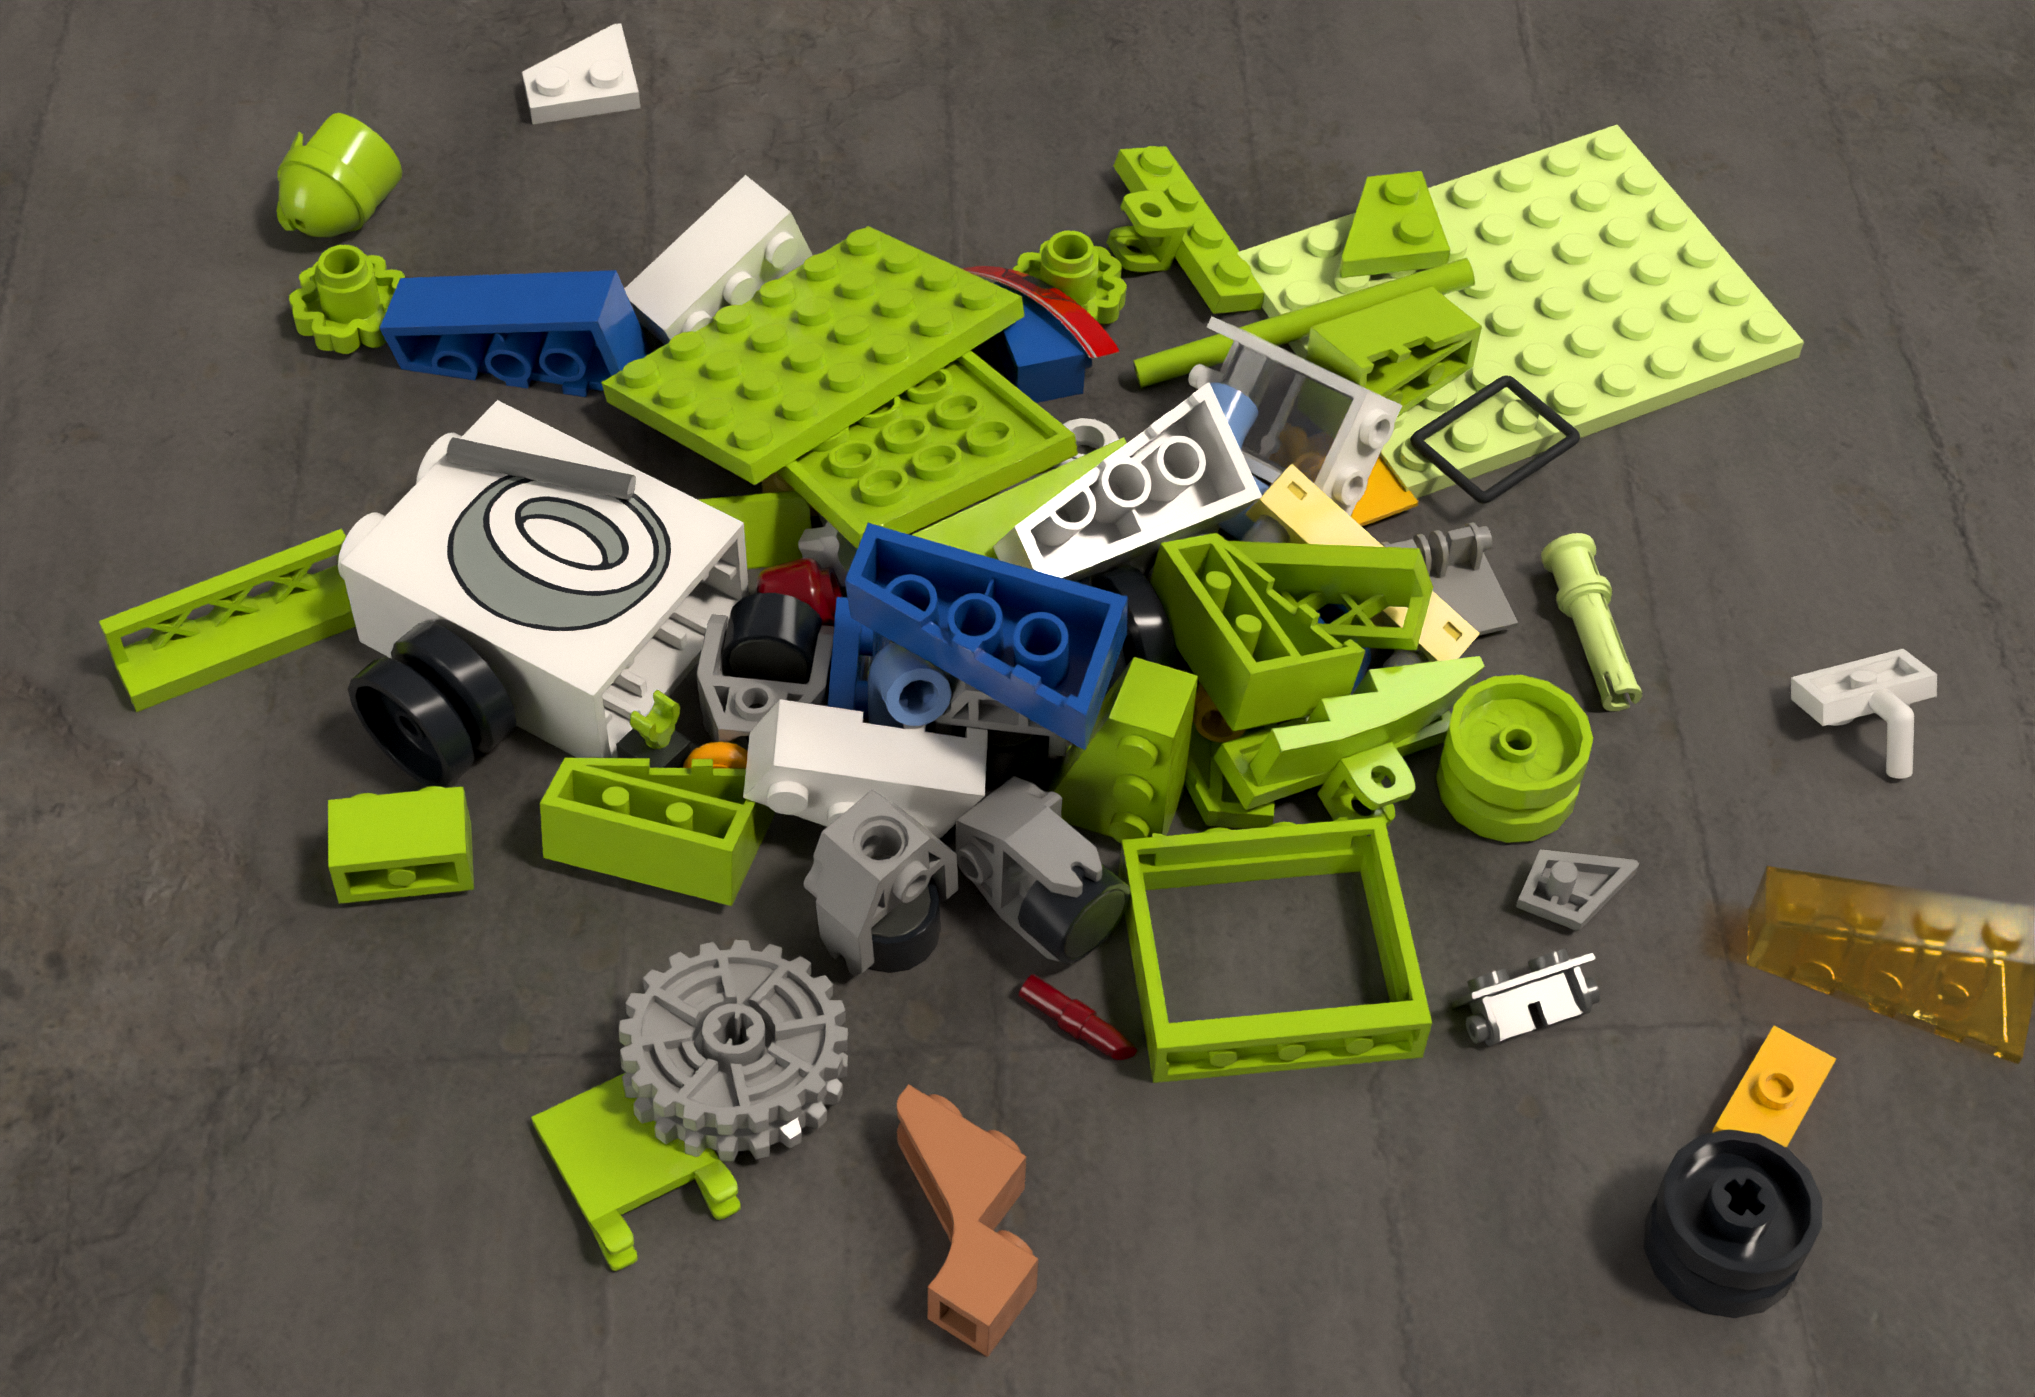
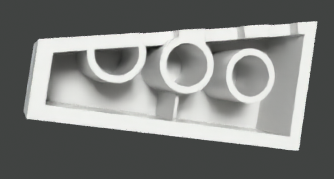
[993,382,1262,582]

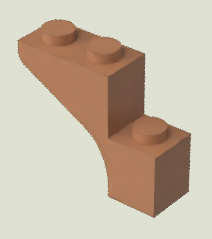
[897,1084,1039,1357]

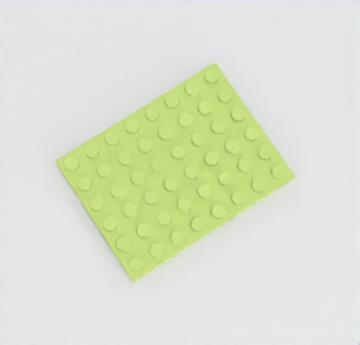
[1237,125,1804,499]

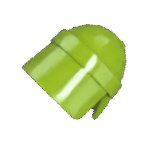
[276,113,402,238]

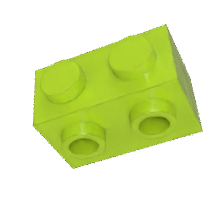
[328,786,474,904]

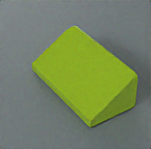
[698,491,811,569]

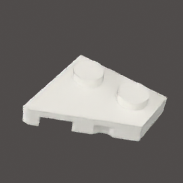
[522,23,640,124]

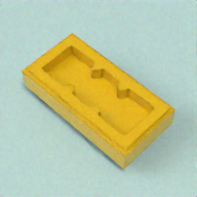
[1712,1025,1836,1148]

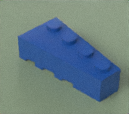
[380,270,652,397]
[845,523,1128,751]

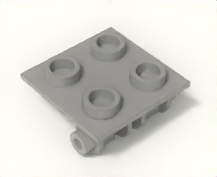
[1380,522,1518,635]

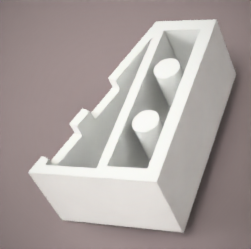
[743,699,988,839]

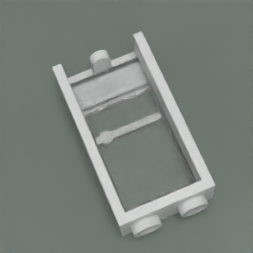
[1188,316,1403,516]

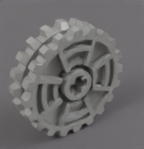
[619,940,848,1162]

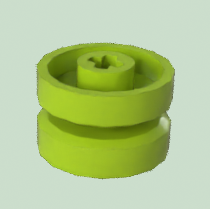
[1436,674,1593,843]

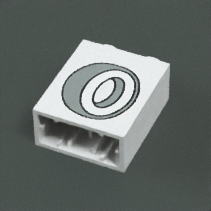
[338,400,749,758]

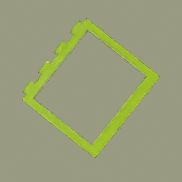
[1118,816,1432,1083]

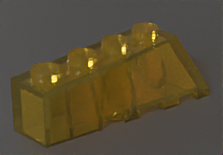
[1747,866,2035,1064]

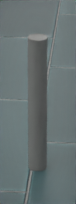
[446,437,636,500]

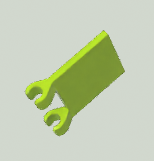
[531,1072,741,1271]

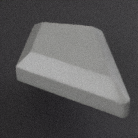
[1516,849,1639,932]

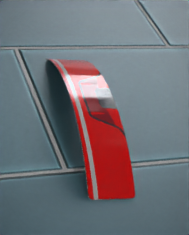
[961,266,1119,359]

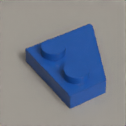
[828,597,876,719]

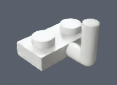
[1791,649,1937,779]

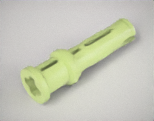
[1541,533,1642,711]

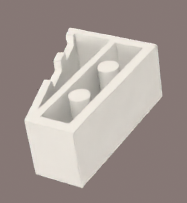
[624,175,813,345]

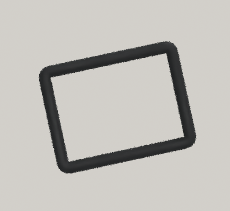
[1410,376,1580,503]

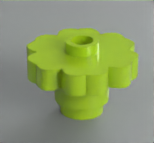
[1010,230,1127,324]
[289,245,405,354]

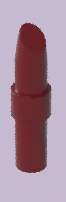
[1019,974,1137,1060]

